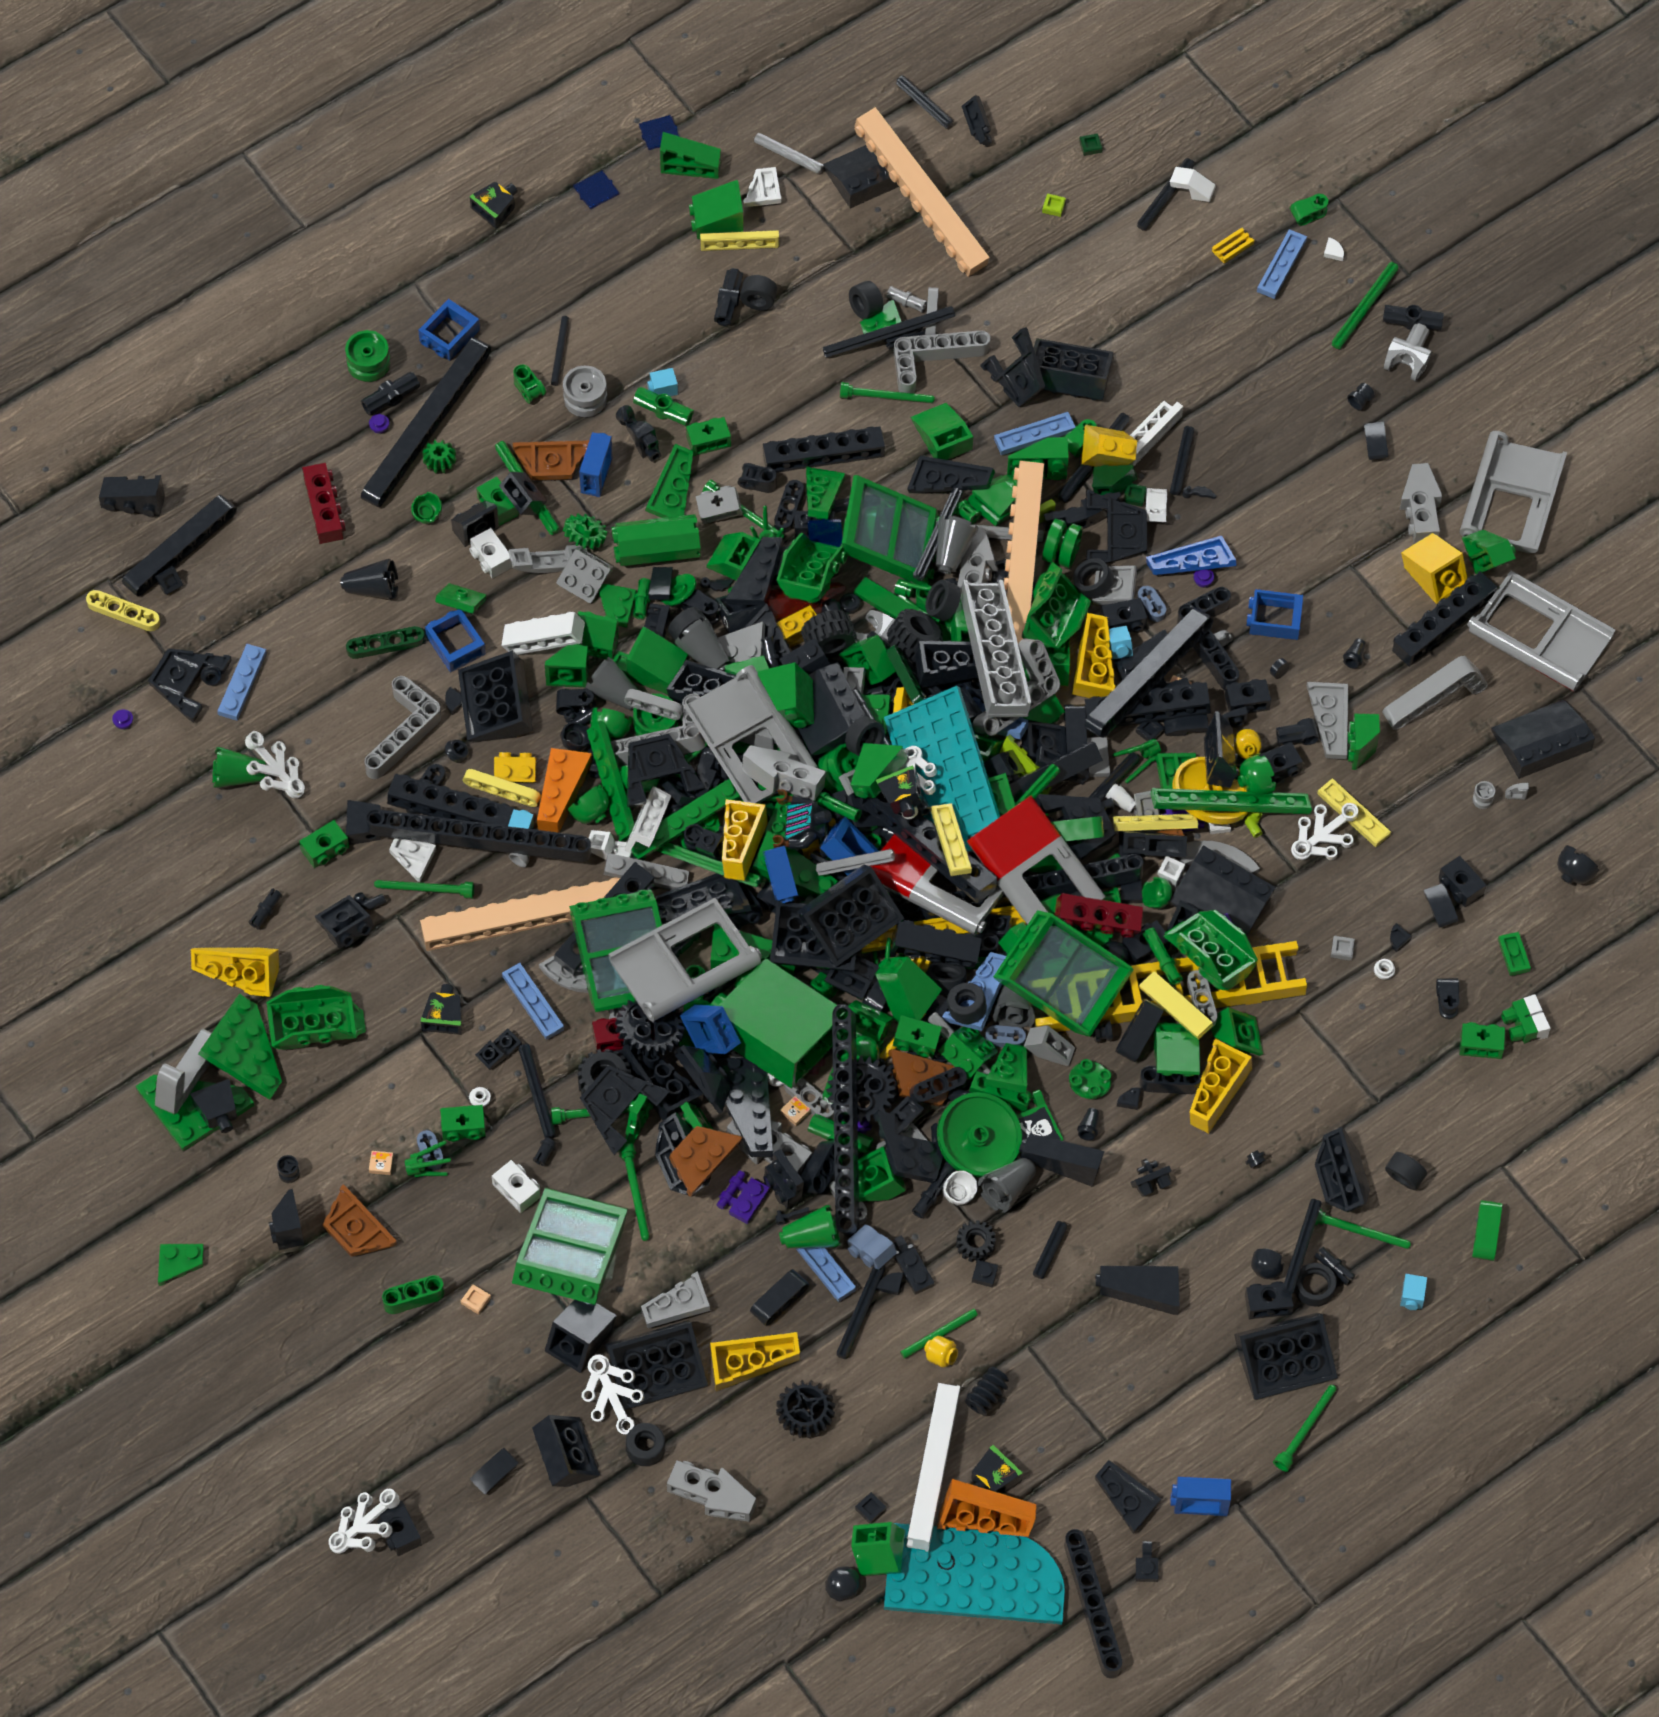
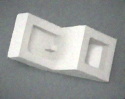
[1170,167,1216,202]
[1146,488,1167,522]
[589,830,634,860]
[1157,856,1186,892]

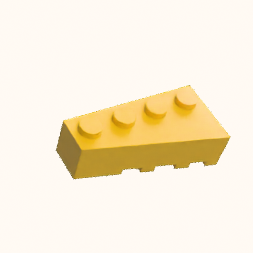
[1072,613,1116,698]
[722,799,768,881]
[1190,1039,1252,1134]
[710,1332,800,1392]

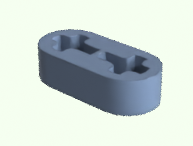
[1138,586,1166,622]
[985,1025,1026,1048]
[417,1130,443,1171]

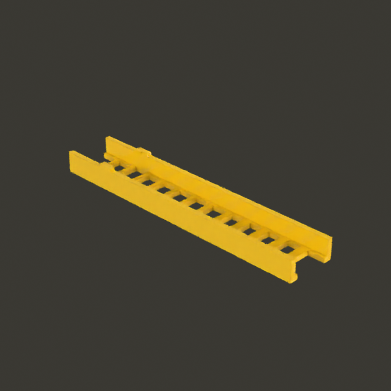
[1028,941,1307,1032]

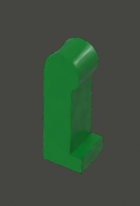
[969,1071,1032,1112]

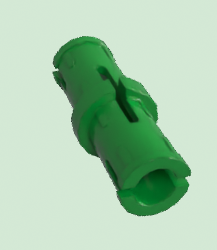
[633,578,651,619]

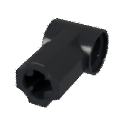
[1276,718,1319,746]

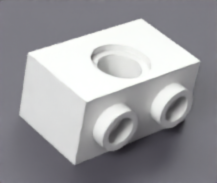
[469,528,513,579]
[492,1160,540,1213]

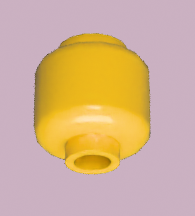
[1235,729,1262,759]
[924,1336,958,1368]

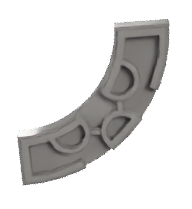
[1178,840,1260,874]
[539,956,625,993]

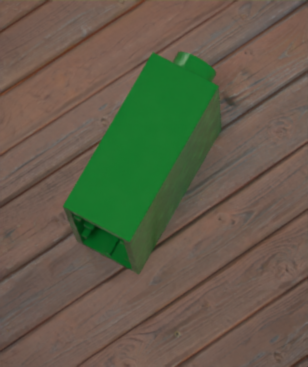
[710,958,846,1089]

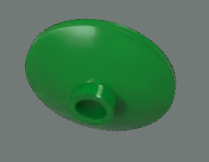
[661,574,696,606]

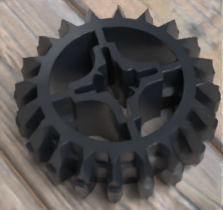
[776,1380,835,1438]

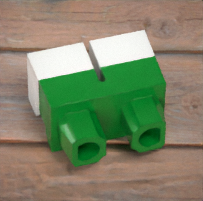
[1501,994,1550,1044]

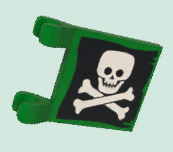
[1007,1090,1064,1141]

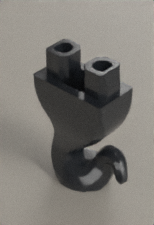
[616,405,661,462]

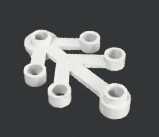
[245,731,305,798]
[884,746,937,819]
[1291,803,1358,860]
[582,1355,644,1434]
[329,1489,400,1554]

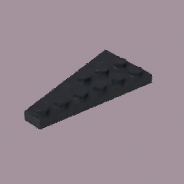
[619,873,751,931]
[715,1057,773,1157]

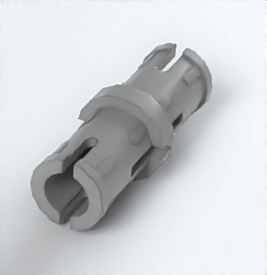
[886,286,927,312]

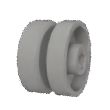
[563,365,607,417]

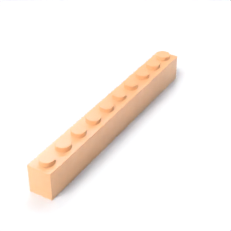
[855,107,990,277]
[1004,461,1044,644]
[420,877,629,951]

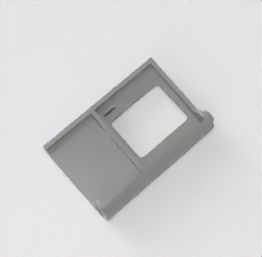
[1459,431,1567,553]
[609,898,762,1022]

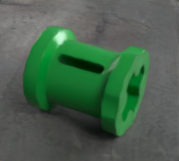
[955,500,981,525]

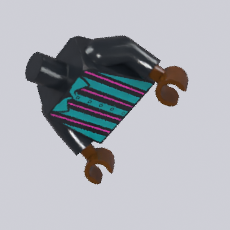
[772,789,832,849]

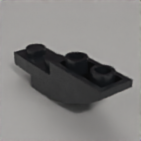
[1043,492,1121,532]
[695,745,733,798]

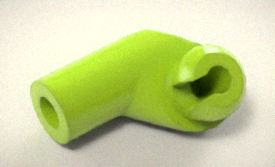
[1245,812,1263,838]

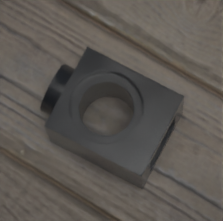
[695,829,724,861]

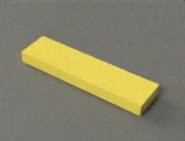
[700,231,779,251]
[1317,778,1391,847]
[931,803,972,876]
[1113,814,1198,831]
[1139,971,1214,1040]

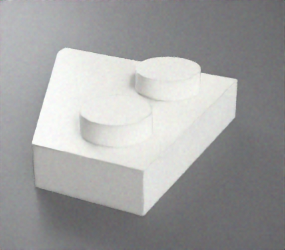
[744,167,781,207]
[389,838,436,882]

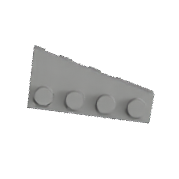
[1307,682,1348,759]

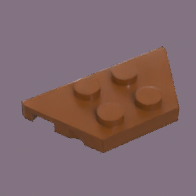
[513,440,589,480]
[888,1049,959,1106]
[669,1126,742,1197]
[323,1184,397,1257]

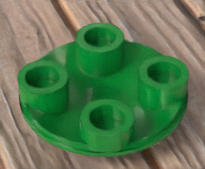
[1069,1059,1111,1099]

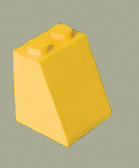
[1082,425,1137,467]
[1401,533,1467,604]

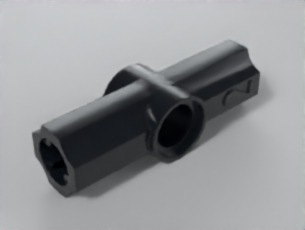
[714,268,743,326]
[1383,305,1444,330]
[361,371,420,416]

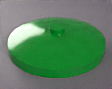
[937,1092,1022,1178]

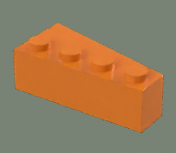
[537,748,592,833]
[937,1479,1036,1537]

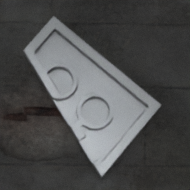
[718,622,765,664]

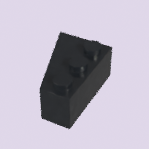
[99,475,165,517]

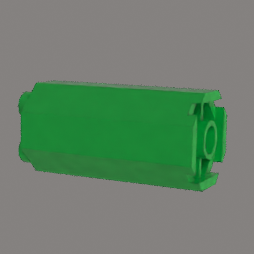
[611,514,701,566]

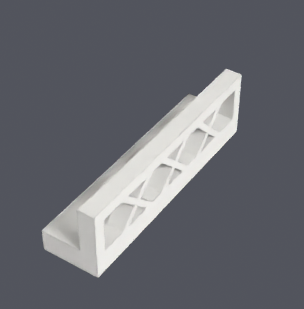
[1129,401,1183,466]
[624,786,671,853]

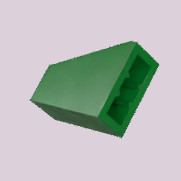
[850,743,908,798]

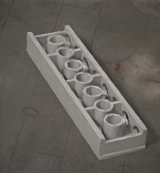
[960,580,1032,717]

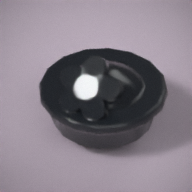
[445,739,468,763]

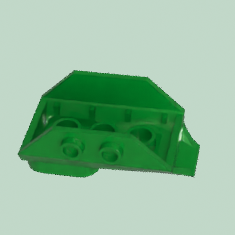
[777,533,849,603]
[1022,562,1091,649]
[1164,910,1258,990]
[267,985,366,1050]

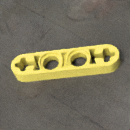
[86,590,160,631]
[463,769,541,807]

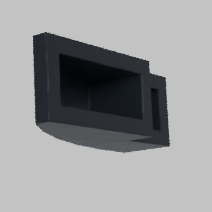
[1122,831,1187,857]

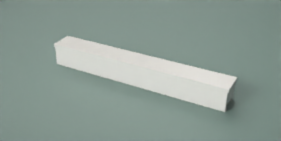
[907,1383,960,1552]

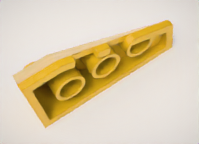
[191,948,279,997]

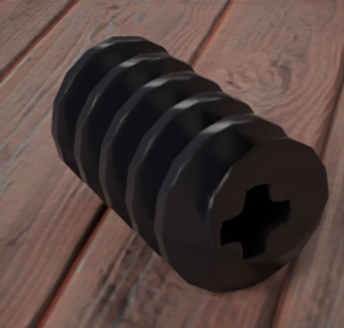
[965,1367,1009,1416]

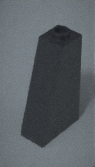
[1019,1133,1104,1187]
[1095,1266,1180,1315]

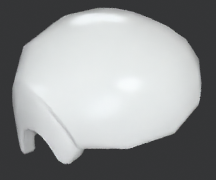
[943,1171,977,1205]

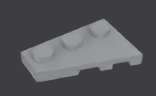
[641,1271,710,1328]

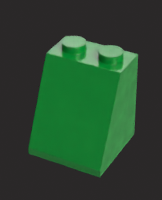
[689,180,743,239]
[626,627,689,695]
[758,662,814,728]
[875,957,942,1023]

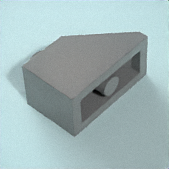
[1024,1025,1075,1066]

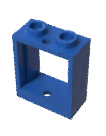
[418,299,480,361]
[579,432,613,497]
[1246,589,1303,640]
[425,609,486,673]
[820,817,879,876]
[762,846,798,903]
[680,1005,741,1054]
[1170,1477,1231,1516]

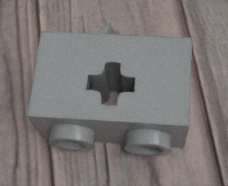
[696,486,743,524]

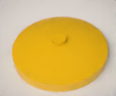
[1172,757,1248,825]

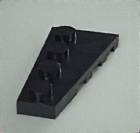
[907,456,995,493]
[726,537,784,605]

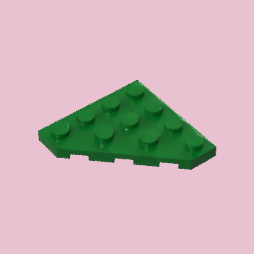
[198,994,282,1100]
[136,1075,255,1152]

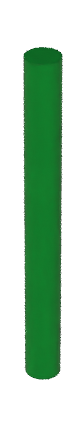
[900,1308,978,1359]

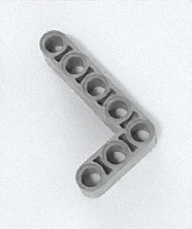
[894,331,990,393]
[973,639,1060,735]
[1383,656,1488,730]
[364,676,441,779]
[611,693,706,768]
[155,1029,212,1114]

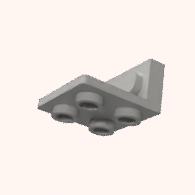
[556,547,613,603]

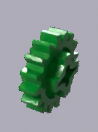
[563,513,607,549]

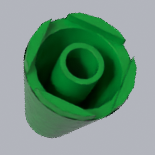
[212,747,269,788]
[779,1205,841,1248]

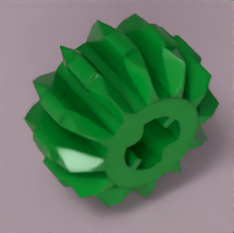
[423,440,456,474]

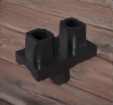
[1130,1158,1172,1197]

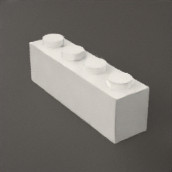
[501,612,585,655]

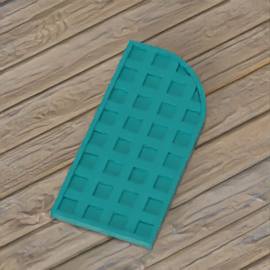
[884,686,1000,853]
[884,1523,1065,1625]

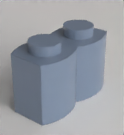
[847,1224,897,1270]

